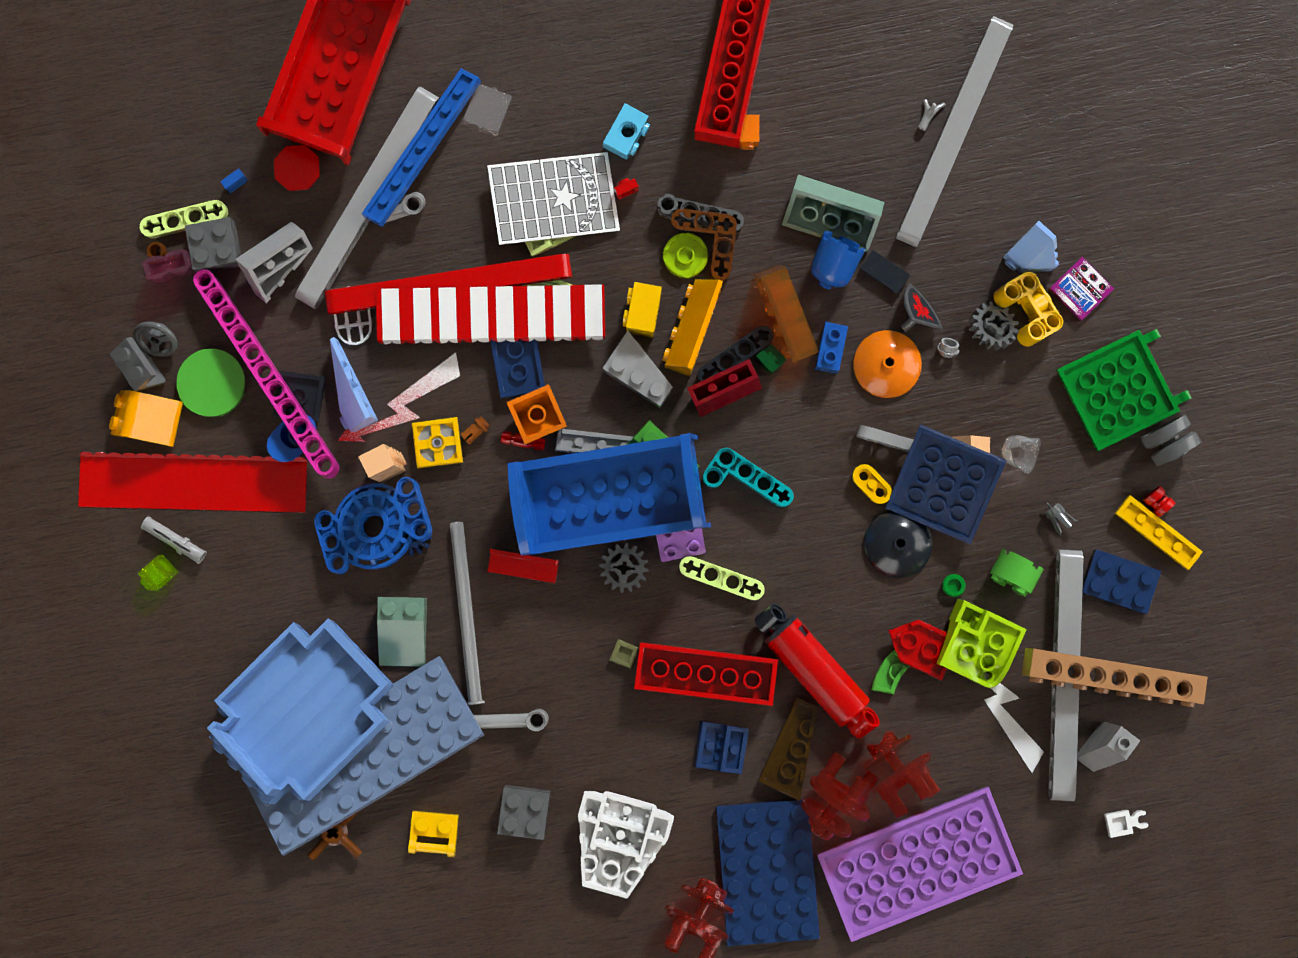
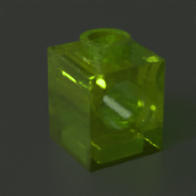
[137,555,179,591]

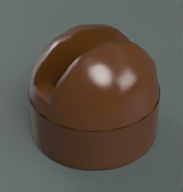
[147,242,167,261]

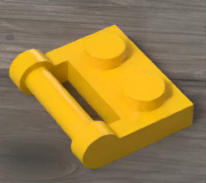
[408,811,459,857]

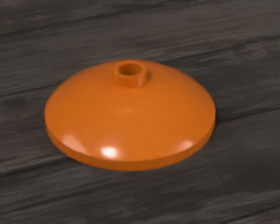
[853,330,922,398]

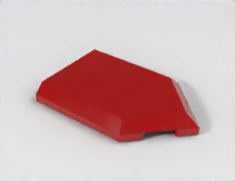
[888,619,947,681]

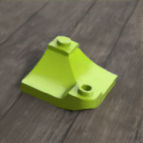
[936,599,1027,688]

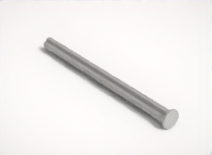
[450,522,485,705]

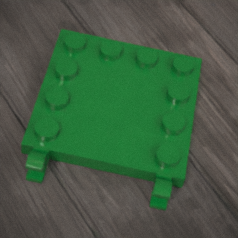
[1056,329,1191,452]

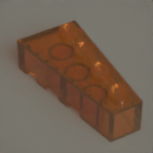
[754,265,819,363]

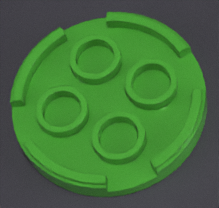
[177,349,246,417]

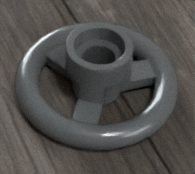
[133,321,178,357]

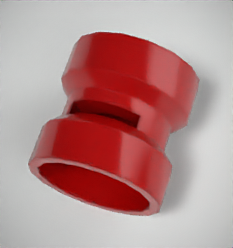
[1143,486,1176,517]

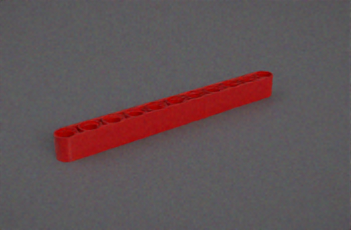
[324,254,572,315]

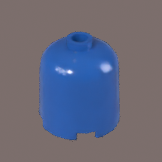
[810,231,866,289]

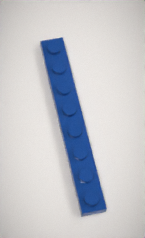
[361,68,481,227]

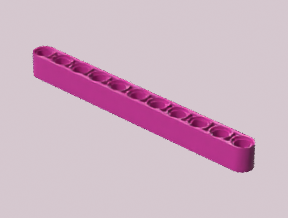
[193,269,339,479]

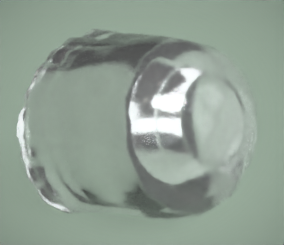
[1001,435,1041,474]

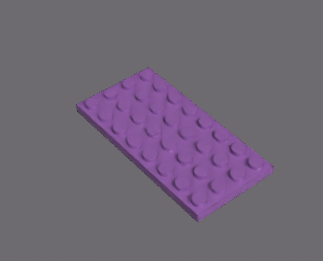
[817,786,1023,942]

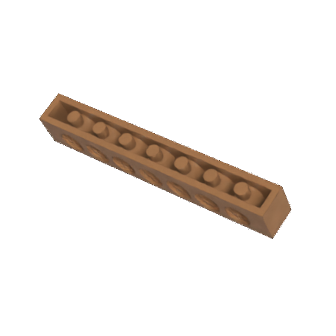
[1021,648,1208,708]

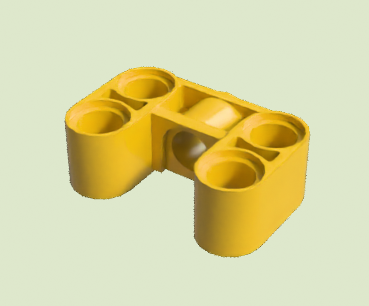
[994,272,1063,347]

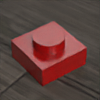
[614,178,639,200]

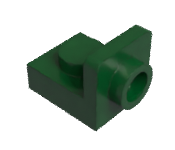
[755,344,786,376]

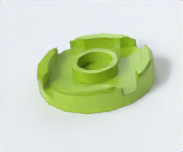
[663,233,708,279]

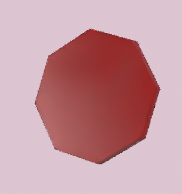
[274,145,320,191]

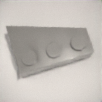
[235,222,313,304]
[603,331,673,408]

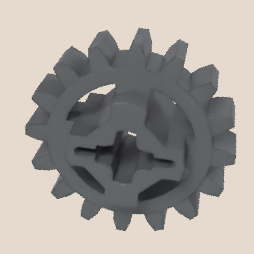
[969,301,1019,351]
[599,543,649,593]

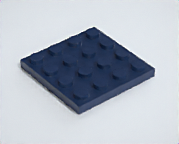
[886,424,1007,544]

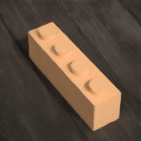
[358,444,407,483]

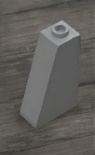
[1077,721,1140,772]

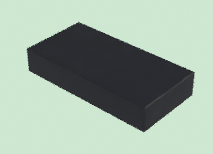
[859,250,910,294]

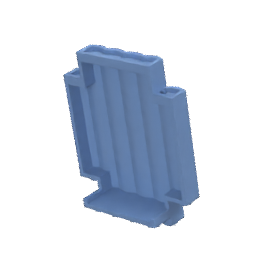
[207,619,394,804]

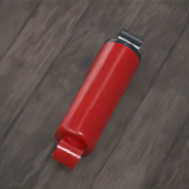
[755,603,880,739]

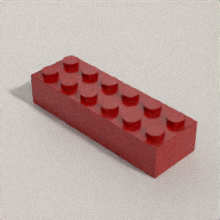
[634,642,778,706]

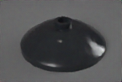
[864,510,933,578]

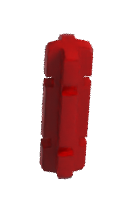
[500,431,545,451]

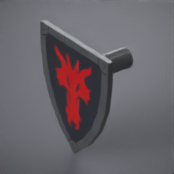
[901,284,943,332]

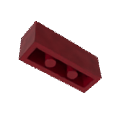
[687,359,762,417]

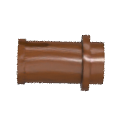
[461,416,490,445]

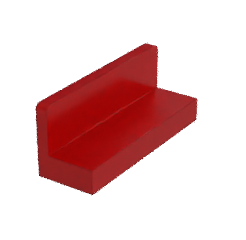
[488,549,559,583]

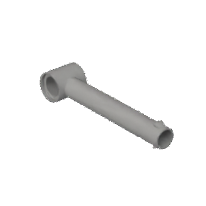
[474,709,549,731]

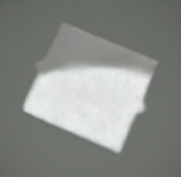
[463,84,512,133]

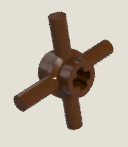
[307,811,363,861]

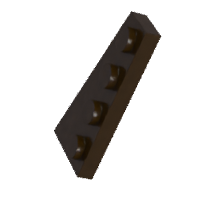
[758,697,818,801]

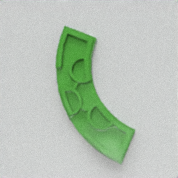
[871,649,910,694]

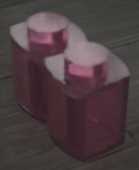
[142,249,195,284]

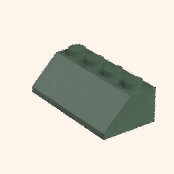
[782,175,884,253]

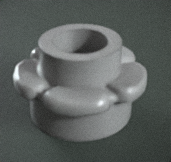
[937,338,959,358]

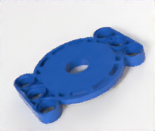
[314,477,432,574]

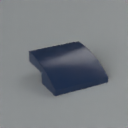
[693,721,749,774]

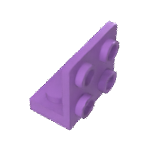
[656,529,706,562]

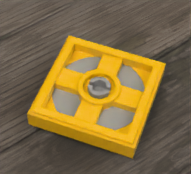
[412,417,463,469]

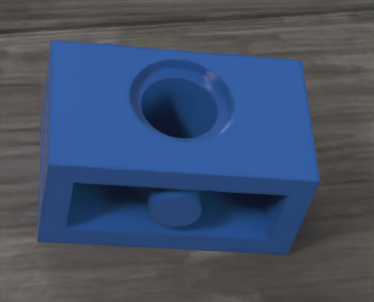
[814,322,848,374]

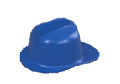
[267,415,316,462]

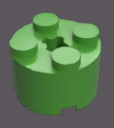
[990,549,1044,597]

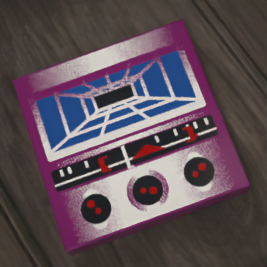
[1049,257,1114,321]

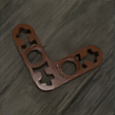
[671,209,737,280]

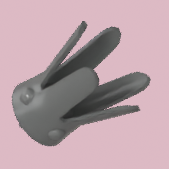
[1044,502,1077,536]

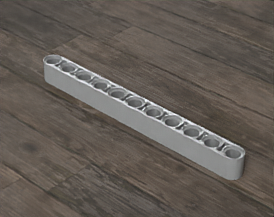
[896,16,1013,247]
[295,87,440,309]
[1049,549,1083,801]

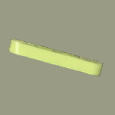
[140,200,228,238]
[679,556,765,600]

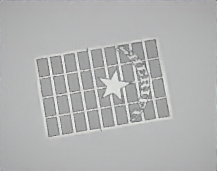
[487,152,620,245]

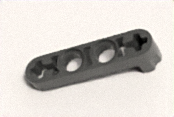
[657,194,744,232]

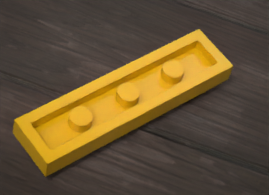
[1114,495,1203,570]

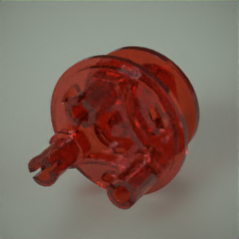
[863,731,941,819]
[801,752,879,840]
[664,878,734,958]

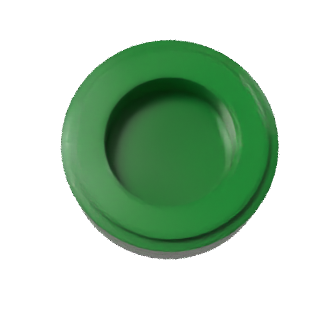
[942,574,966,597]

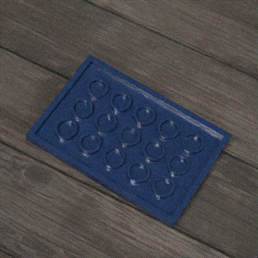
[716,799,820,946]

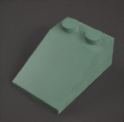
[377,597,427,666]

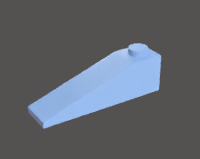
[1003,221,1059,273]
[330,337,378,433]

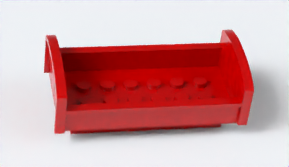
[256,0,411,166]

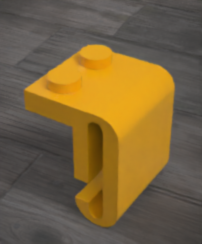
[109,390,183,447]

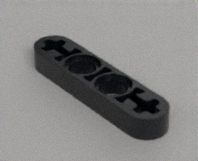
[698,325,773,382]

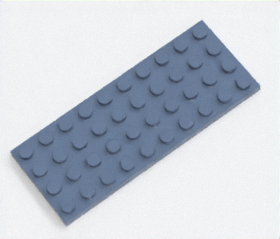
[242,656,484,856]

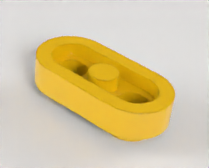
[852,464,892,504]

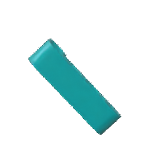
[703,448,794,507]

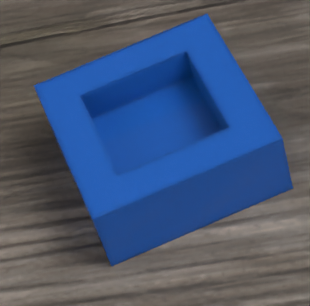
[221,168,248,194]

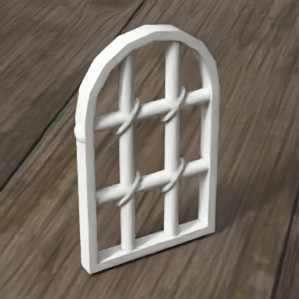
[330,286,373,345]

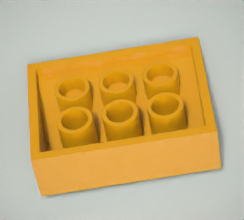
[662,279,723,376]

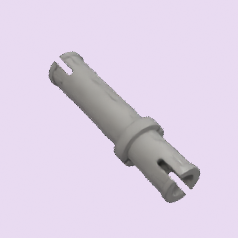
[141,516,207,564]

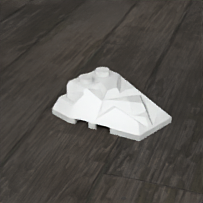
[578,791,674,898]

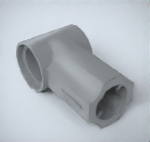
[386,192,426,222]

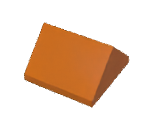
[507,384,567,444]

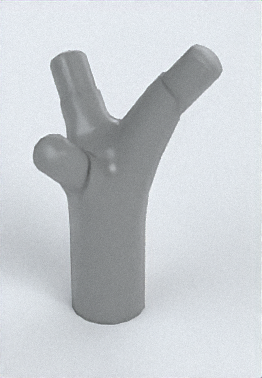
[918,99,946,131]

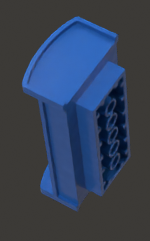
[508,433,711,555]

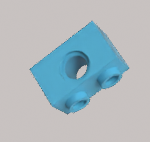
[603,103,650,160]

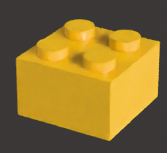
[623,282,662,338]

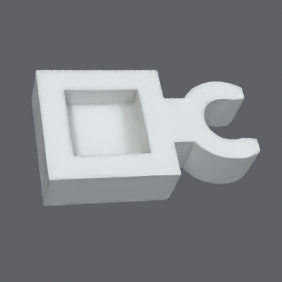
[1104,810,1148,838]

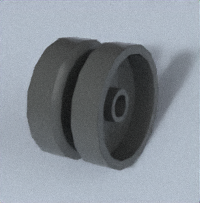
[1140,414,1202,466]

